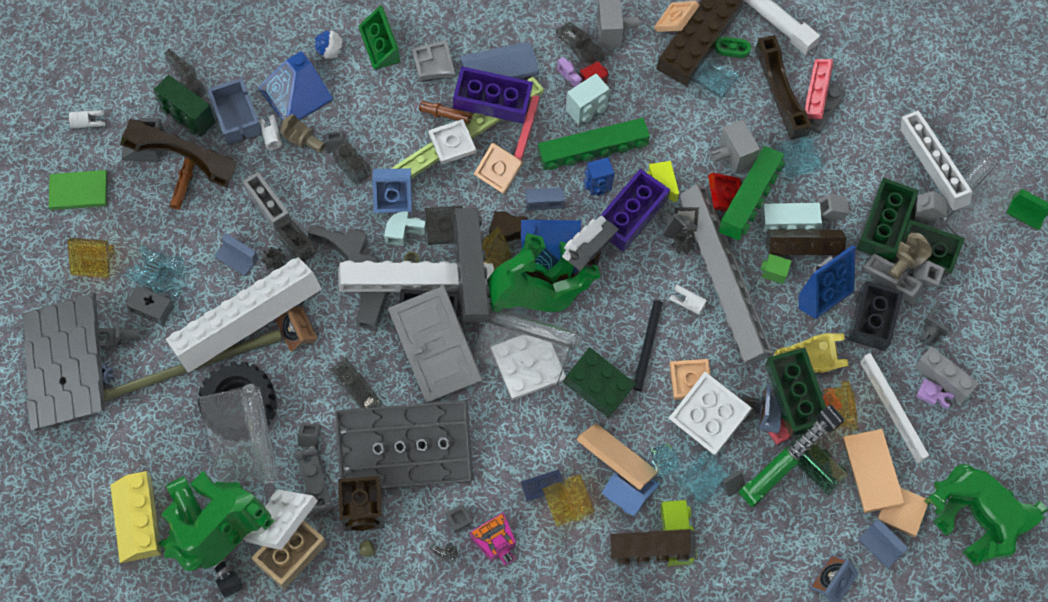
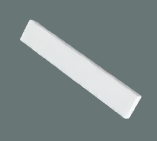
[860,353,929,464]

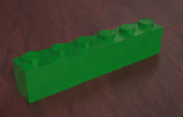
[537,118,650,170]
[719,146,785,241]

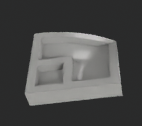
[412,40,456,81]

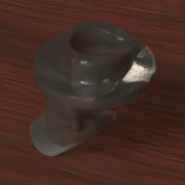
[430,543,458,563]

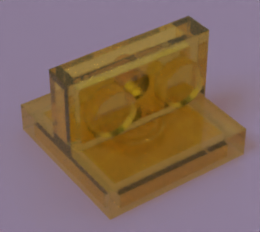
[67,237,115,278]
[823,381,859,430]
[542,474,594,527]

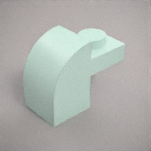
[384,211,426,246]

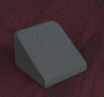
[325,131,345,153]
[298,423,321,448]
[721,470,745,497]

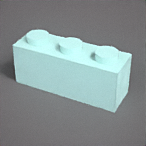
[761,203,822,232]

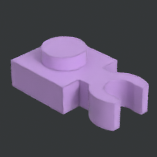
[557,57,582,87]
[916,379,954,409]

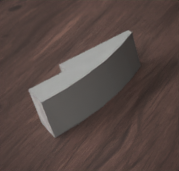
[863,254,924,304]

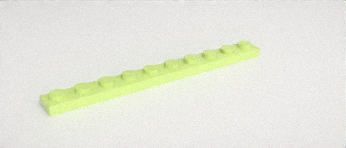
[391,77,544,179]

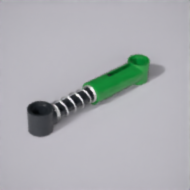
[738,404,845,508]
[166,476,244,598]

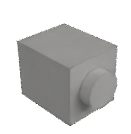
[817,194,850,221]
[912,261,945,287]

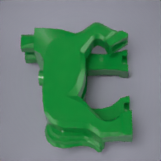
[924,464,1048,566]
[158,471,274,571]

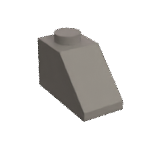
[912,191,947,223]

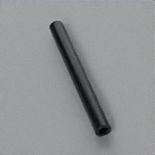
[633,300,663,392]

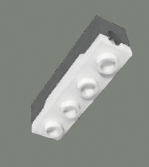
[562,216,619,271]

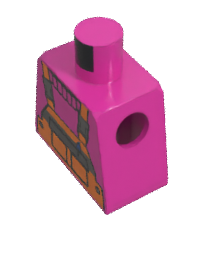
[470,513,516,566]

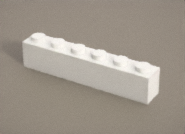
[901,110,972,211]

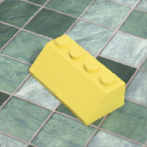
[110,471,161,563]

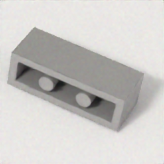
[242,172,292,232]
[915,346,979,404]

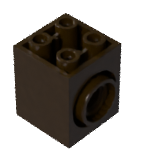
[338,476,385,532]

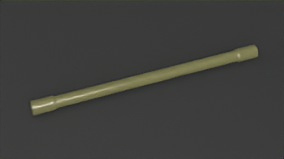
[103,329,282,402]

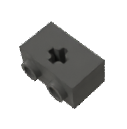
[125,285,174,326]

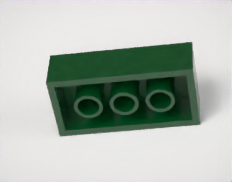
[856,177,919,262]
[765,348,826,438]

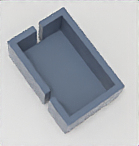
[207,78,262,145]

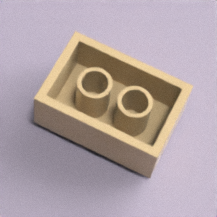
[251,520,327,590]

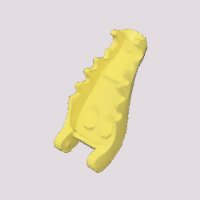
[774,333,848,373]

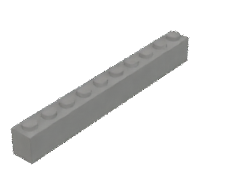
[679,184,773,364]

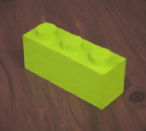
[660,500,697,566]

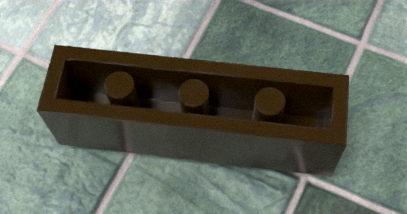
[766,229,847,255]
[611,529,696,565]

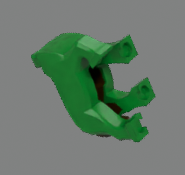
[486,233,601,312]

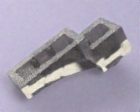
[556,22,605,66]
[164,49,206,98]
[328,357,383,408]

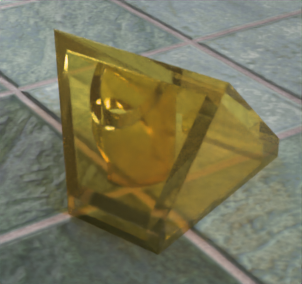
[482,226,512,269]

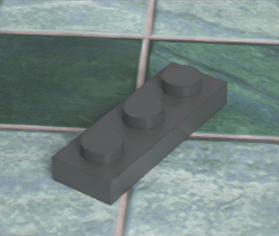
[809,83,846,134]

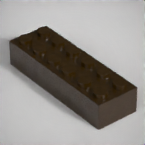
[656,0,743,87]

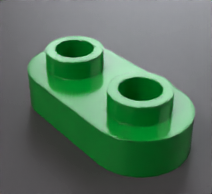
[715,37,751,58]

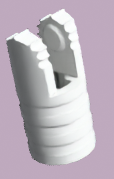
[69,110,105,128]
[259,115,282,150]
[670,284,707,315]

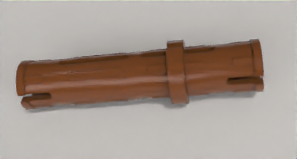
[419,100,472,124]
[169,158,195,210]

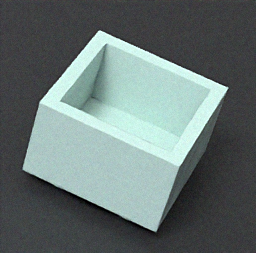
[566,74,610,125]

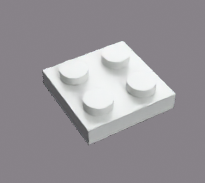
[428,119,476,165]

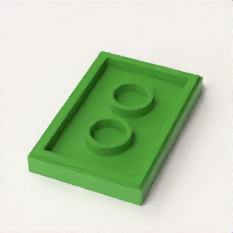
[49,170,107,210]

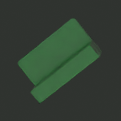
[1006,189,1048,230]

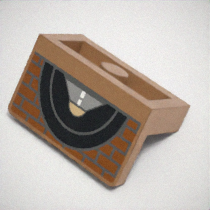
[276,307,318,351]

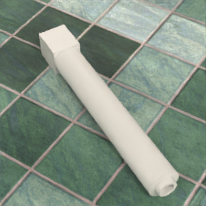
[744,0,820,55]

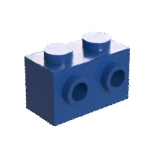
[583,157,614,195]

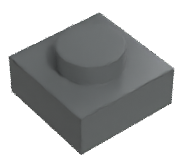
[445,504,473,533]

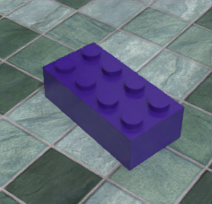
[453,66,533,124]
[597,169,670,252]

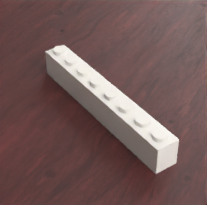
[338,261,494,292]

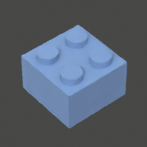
[372,168,412,213]

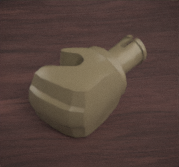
[280,114,326,153]
[889,233,932,280]

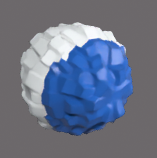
[315,30,342,59]

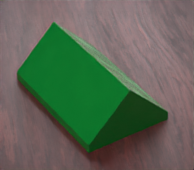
[358,5,400,70]

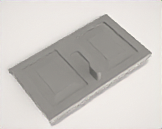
[388,285,483,403]

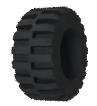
[198,361,277,441]

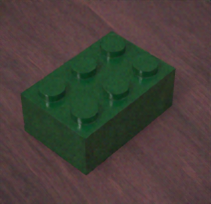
[153,74,216,137]
[563,347,636,418]

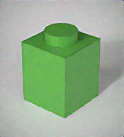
[760,254,791,284]

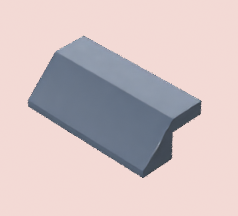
[460,41,539,79]

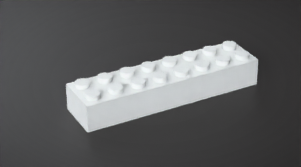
[166,257,322,373]

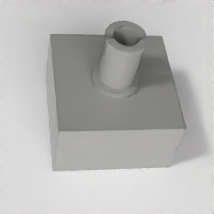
[597,0,639,48]
[710,120,760,174]

